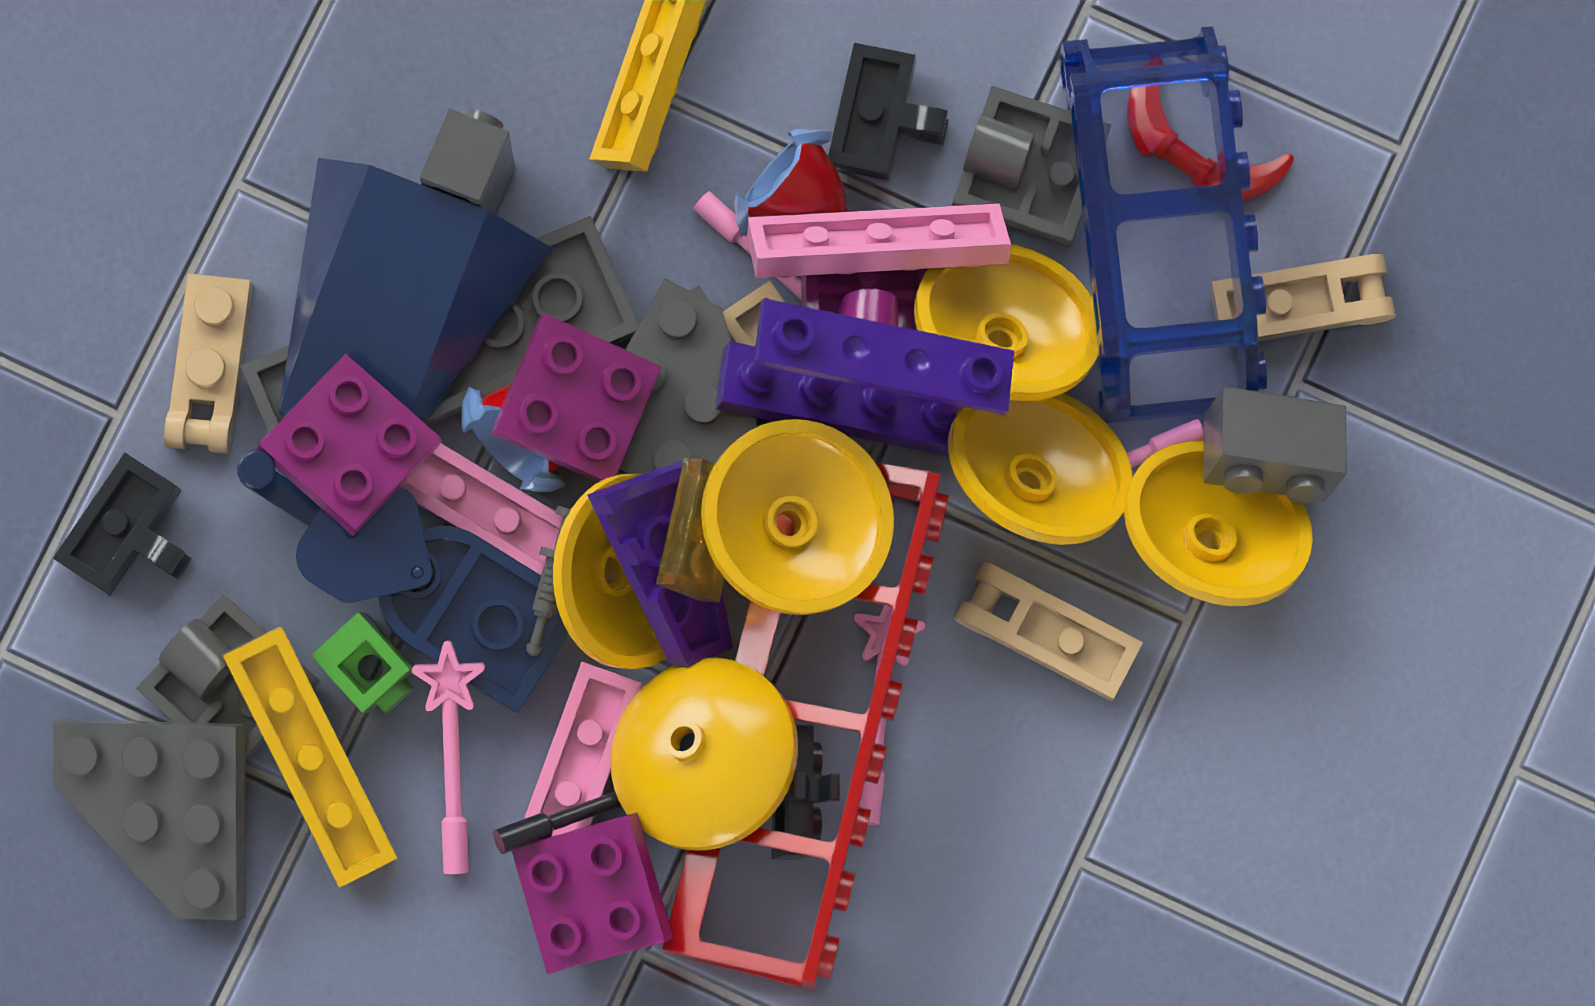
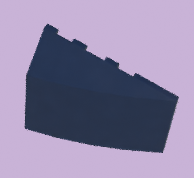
[279,158,553,423]

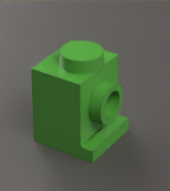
[311,612,414,714]

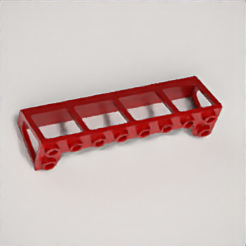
[662,463,949,991]

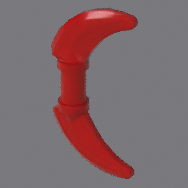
[1127,57,1294,203]

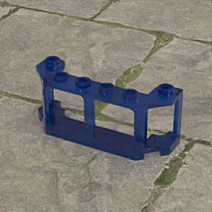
[1059,26,1267,424]

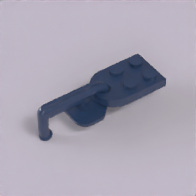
[237,450,568,714]

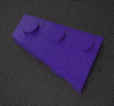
[587,461,733,666]

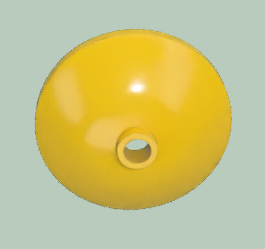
[914,244,1103,401]
[948,393,1133,545]
[701,419,894,615]
[1124,441,1313,606]
[553,474,666,669]
[610,658,798,851]

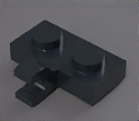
[828,43,949,180]
[53,452,192,596]
[771,725,840,860]

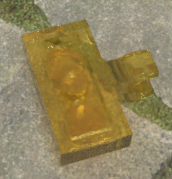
[656,458,725,602]

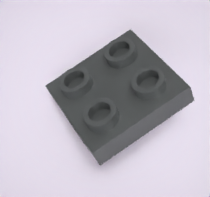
[952,86,1112,247]
[136,593,320,763]

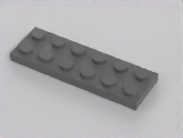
[241,215,639,432]

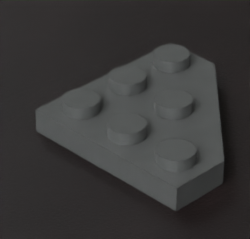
[618,278,757,492]
[53,719,246,921]

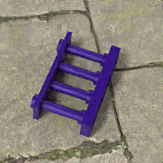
[715,298,1014,456]

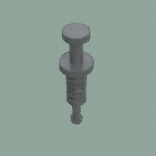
[526,506,571,656]

